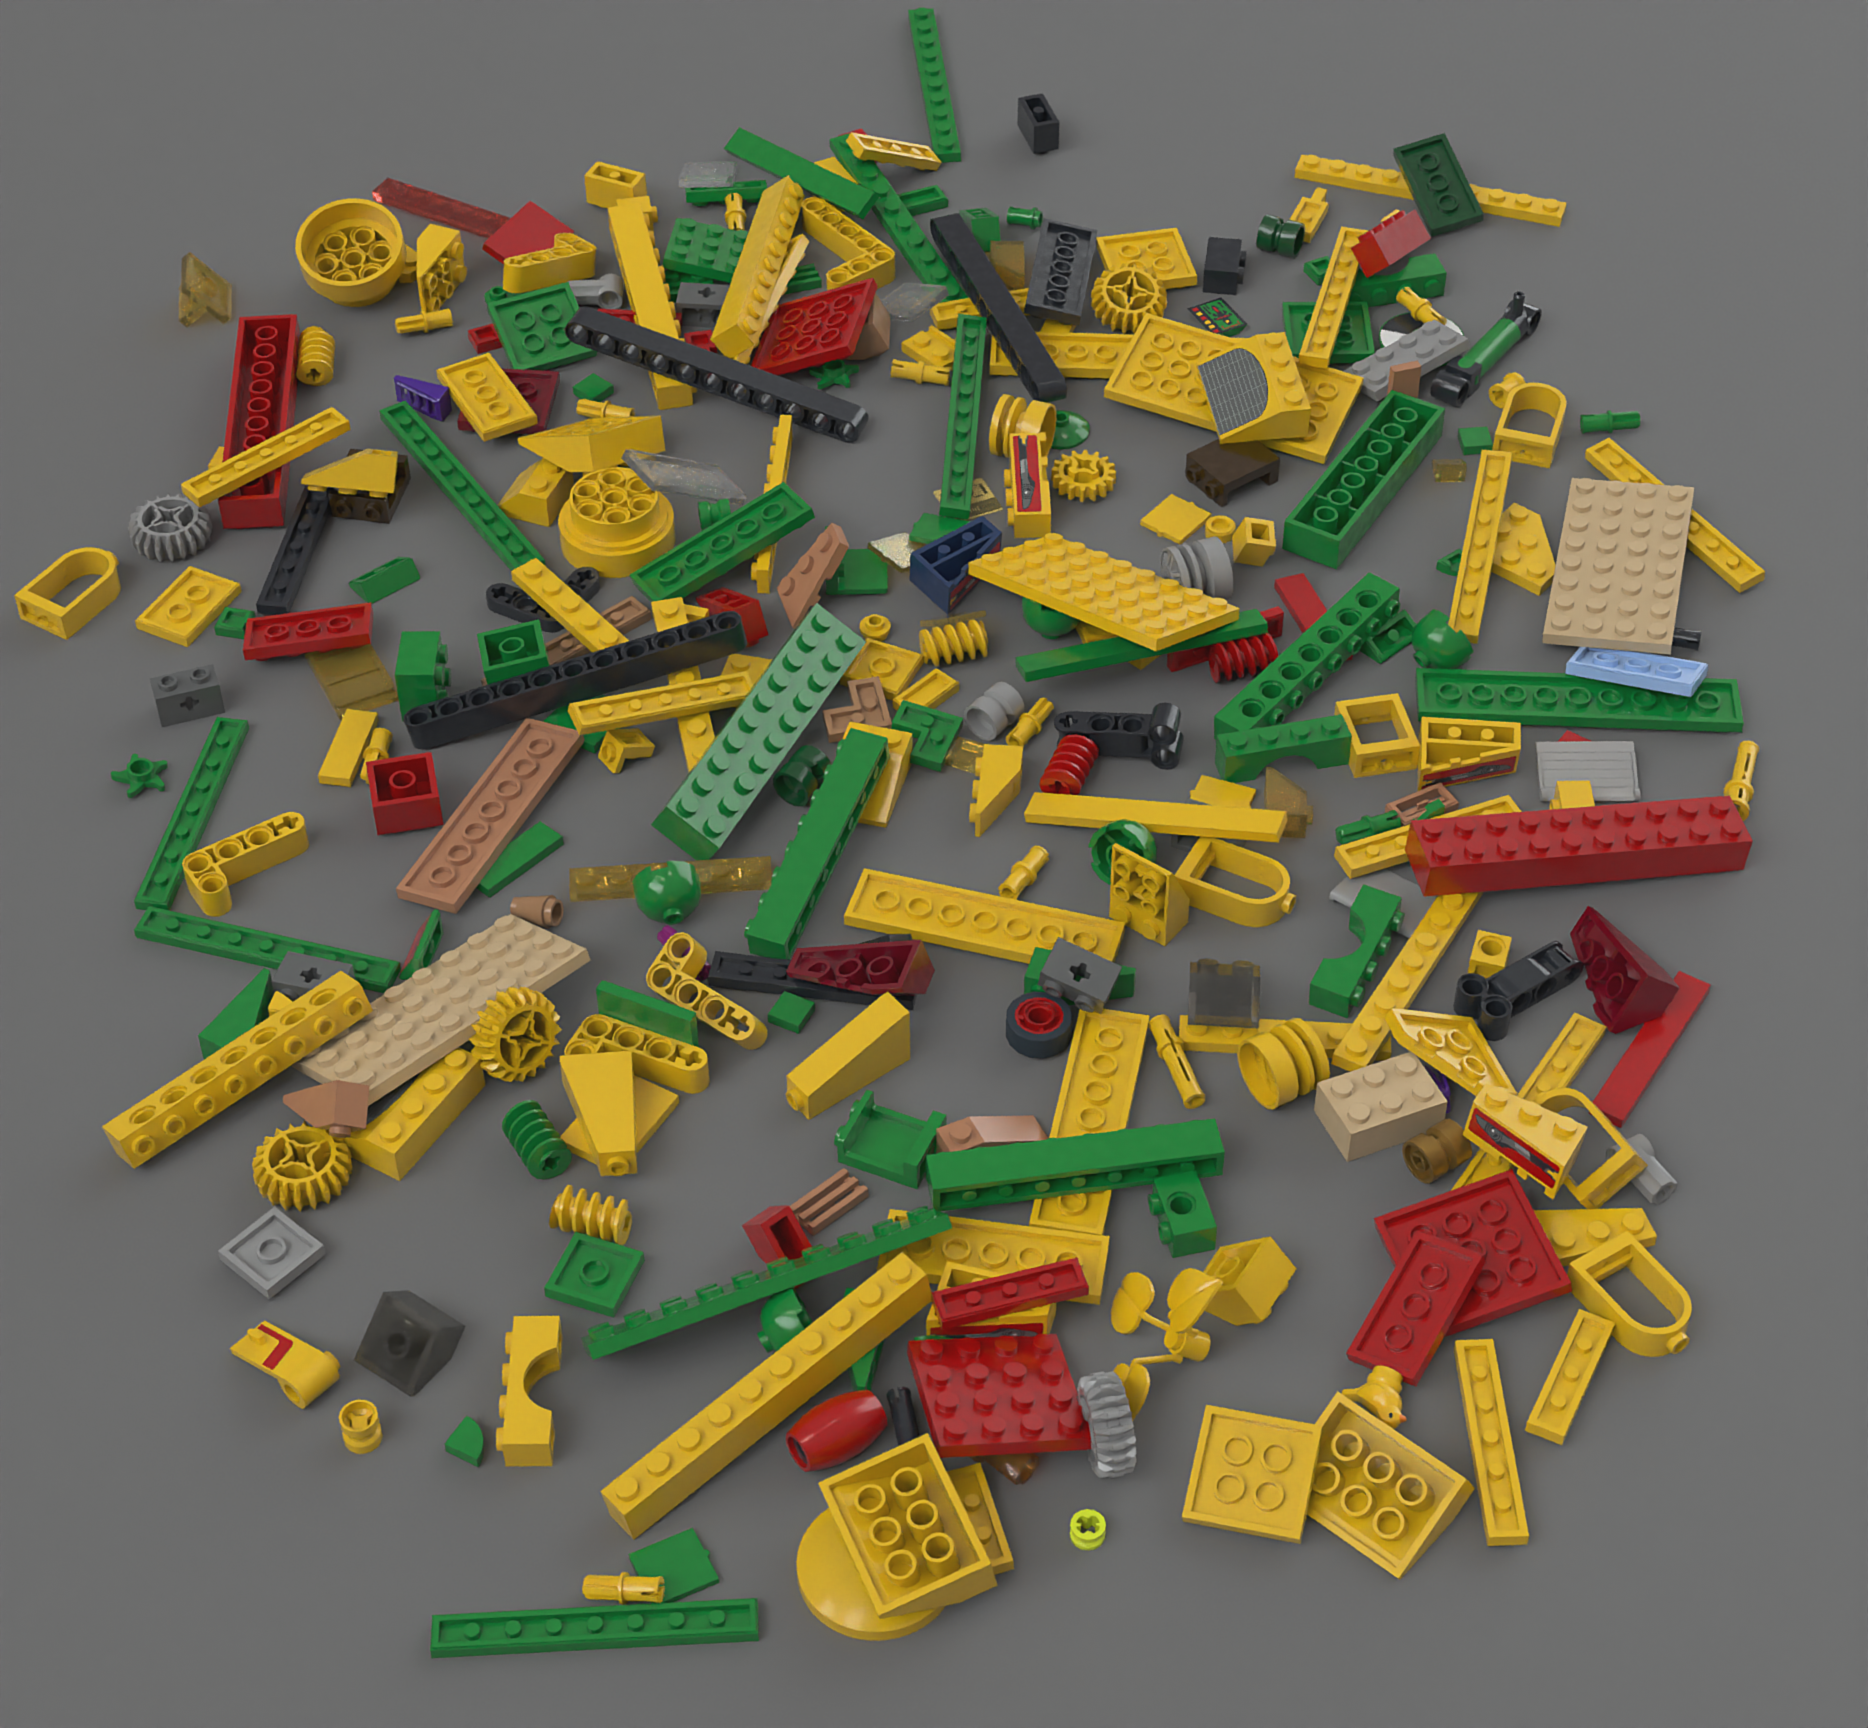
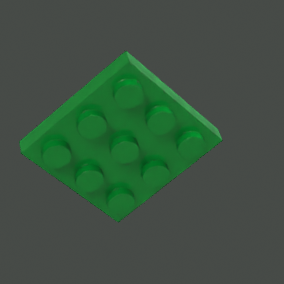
[662,218,748,283]
[487,282,597,371]
[1282,302,1375,364]

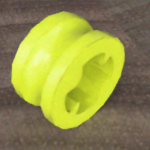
[1070,1509,1106,1551]

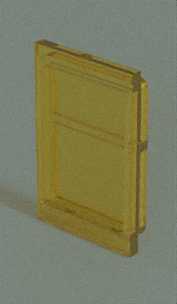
[305,644,399,720]

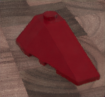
[1570,906,1680,1034]
[786,940,935,996]

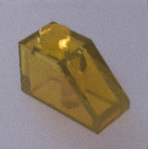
[985,241,1025,291]
[1264,767,1313,838]

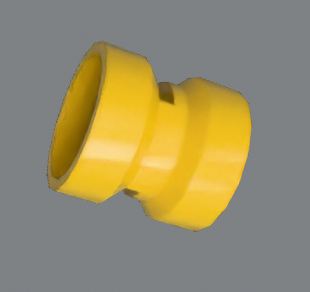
[339,1399,383,1454]

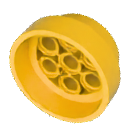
[295,198,407,307]
[558,467,676,578]

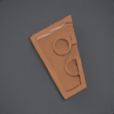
[776,523,849,629]

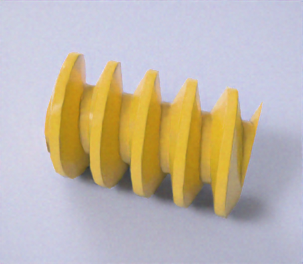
[296,326,335,386]
[919,619,988,667]
[549,1185,632,1246]

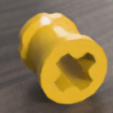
[1488,372,1525,408]

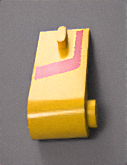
[230,1320,341,1409]

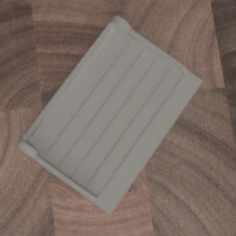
[1535,741,1641,802]
[1329,868,1437,938]

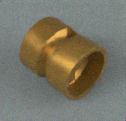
[1402,1119,1472,1184]

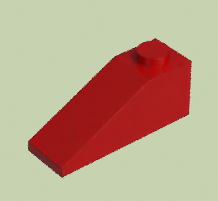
[695,587,769,648]

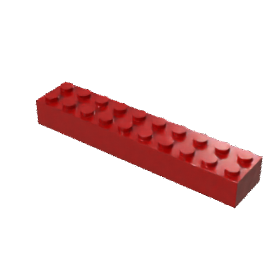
[218,314,300,529]
[1405,795,1753,897]

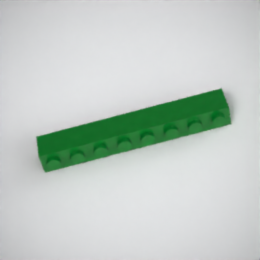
[744,728,890,960]
[926,1118,1225,1212]

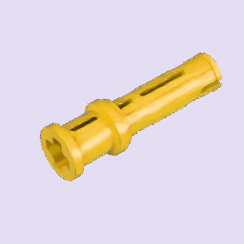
[1723,740,1759,821]

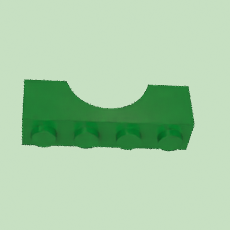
[1348,253,1447,308]
[1215,714,1352,783]
[1309,884,1405,1018]

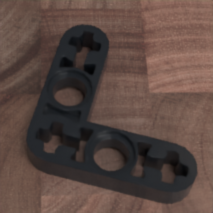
[486,567,600,633]

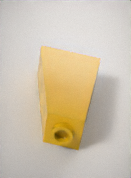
[785,992,910,1120]
[560,1051,638,1176]

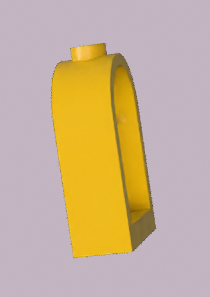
[1492,383,1566,469]
[14,547,121,640]
[1174,836,1296,927]
[1533,1088,1648,1209]
[1567,1231,1692,1357]

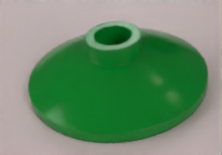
[1051,410,1089,449]

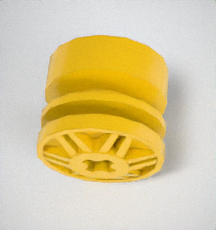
[989,394,1056,458]
[1237,1018,1330,1110]

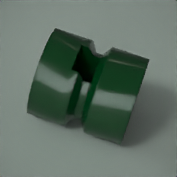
[1256,214,1305,259]
[773,745,831,807]

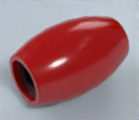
[785,1390,888,1472]

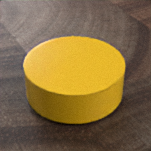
[1205,515,1236,543]

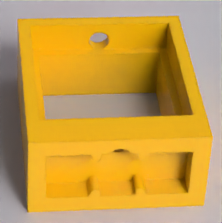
[1334,693,1420,778]

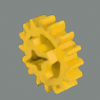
[1051,450,1116,502]

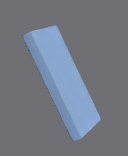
[1565,647,1708,697]

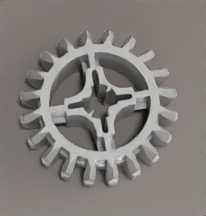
[128,493,212,562]
[1077,1371,1137,1478]

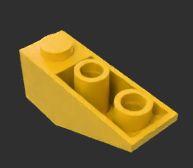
[969,744,1023,837]

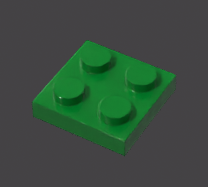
[544,1232,645,1318]

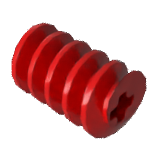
[1208,633,1278,683]
[1039,734,1099,795]

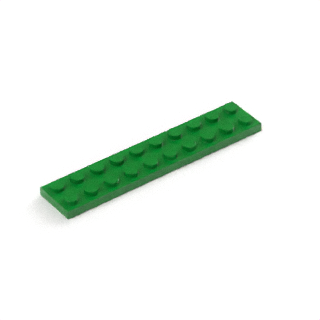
[1415,668,1744,732]
[581,1206,952,1360]

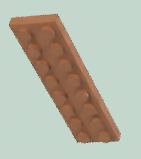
[396,718,584,914]

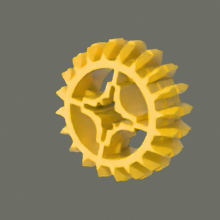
[1091,263,1167,334]
[469,986,562,1082]
[252,1120,353,1212]

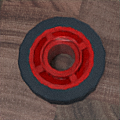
[1006,992,1072,1059]

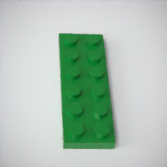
[629,482,815,602]

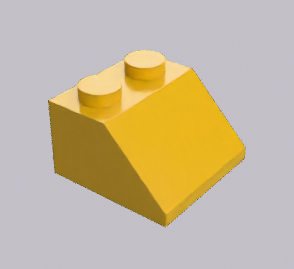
[498,458,574,527]
[1203,1236,1296,1326]

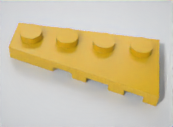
[1534,1208,1657,1267]

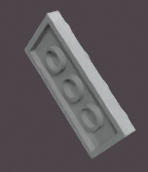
[1343,319,1470,401]

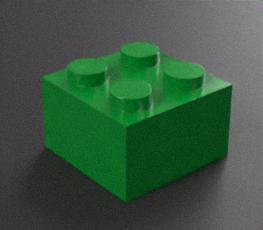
[477,619,550,685]
[394,631,452,722]

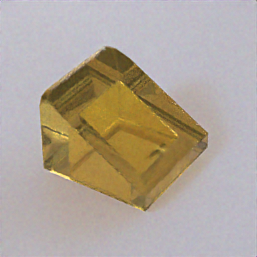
[1431,459,1467,482]

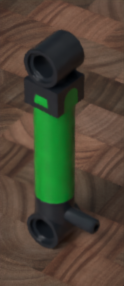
[1430,291,1542,407]

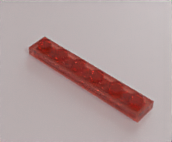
[372,178,510,238]

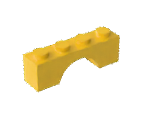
[496,1316,563,1467]

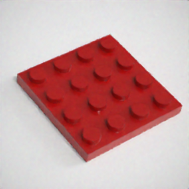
[751,278,878,376]
[1374,1169,1572,1337]
[907,1334,1092,1458]

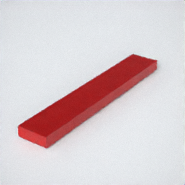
[1588,971,1711,1128]

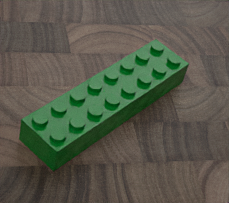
[1282,390,1445,569]

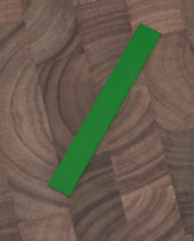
[724,127,879,220]
[1015,609,1268,682]
[134,717,249,910]
[134,906,401,994]
[430,1598,759,1658]

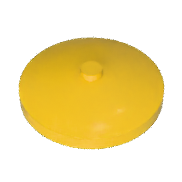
[796,1508,945,1641]

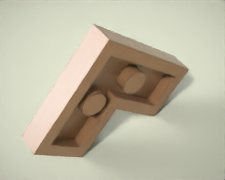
[823,676,892,743]

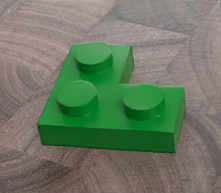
[891,700,963,772]

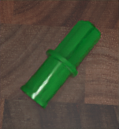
[1580,410,1641,434]
[1335,810,1401,845]

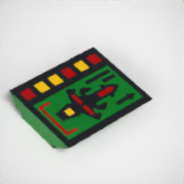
[1187,297,1247,337]

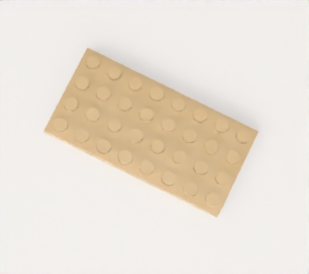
[1543,478,1694,655]
[292,914,591,1106]

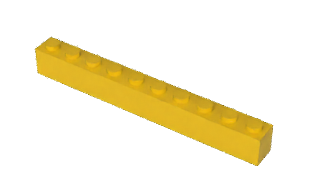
[710,176,805,359]
[607,203,697,410]
[600,1252,931,1540]

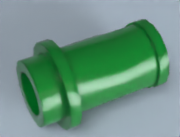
[1007,206,1043,230]

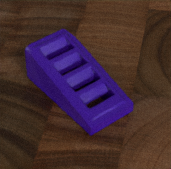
[394,375,452,422]

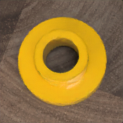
[859,614,891,642]

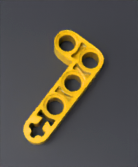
[503,233,596,293]
[182,812,309,917]
[646,932,767,1050]
[564,1014,710,1094]

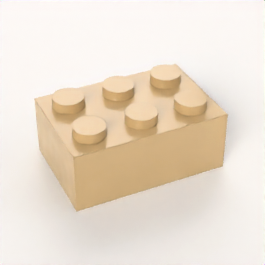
[1314,1052,1448,1162]

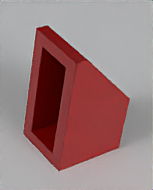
[742,1205,812,1289]

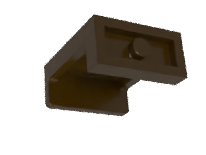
[1185,439,1280,507]
[328,448,411,524]

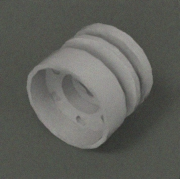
[1160,536,1233,600]

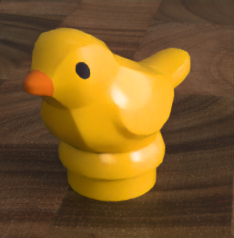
[1341,1366,1407,1429]

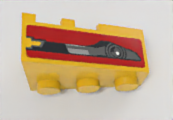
[1004,432,1051,538]
[1417,717,1521,791]
[1463,1083,1588,1200]
[926,1261,1056,1339]

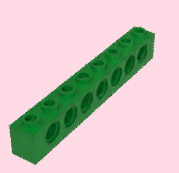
[1214,572,1401,740]

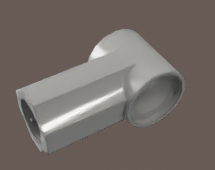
[568,274,624,309]
[1605,1134,1678,1205]

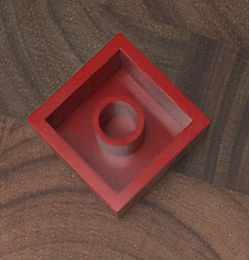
[366,752,444,835]

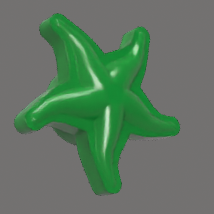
[809,359,859,389]
[111,753,168,798]

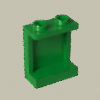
[834,1090,947,1189]

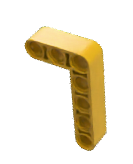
[802,197,895,291]

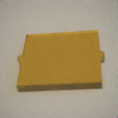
[867,532,925,573]
[920,610,986,627]

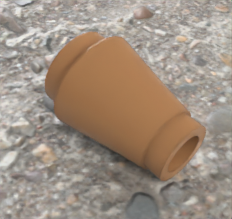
[510,895,564,929]

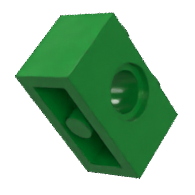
[1147,1170,1217,1258]

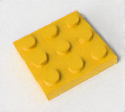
[1096,228,1197,289]
[1182,1405,1323,1544]

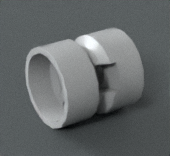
[964,682,1024,741]

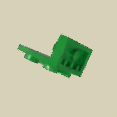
[825,526,888,595]

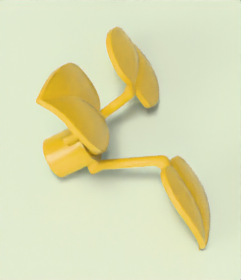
[1111,1268,1223,1421]

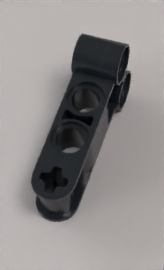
[1054,702,1184,770]
[1453,941,1584,1041]

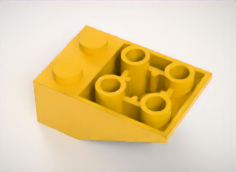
[417,224,467,312]
[301,449,398,498]
[1109,843,1190,946]

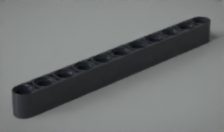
[930,213,1067,403]
[565,306,869,443]
[403,611,747,749]

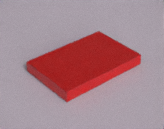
[482,200,574,265]

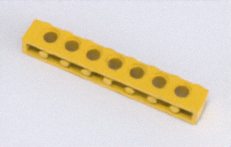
[102,971,373,1169]

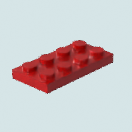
[243,602,374,661]
[1346,1230,1486,1387]

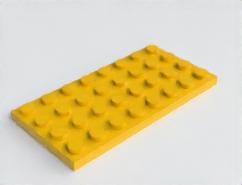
[1104,313,1364,464]
[968,533,1240,651]

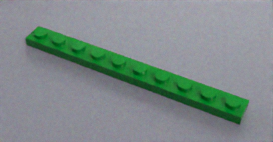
[908,7,961,163]
[830,132,968,304]
[939,314,987,520]
[379,400,546,571]

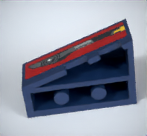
[909,516,1002,615]

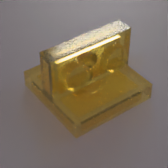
[179,252,232,327]

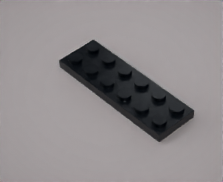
[1023,218,1098,326]

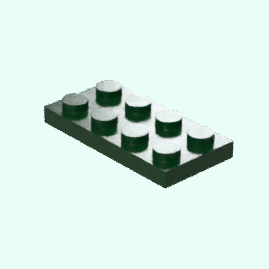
[1393,133,1484,237]

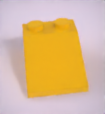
[842,722,913,828]

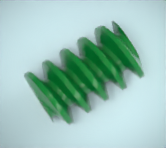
[502,1100,572,1180]

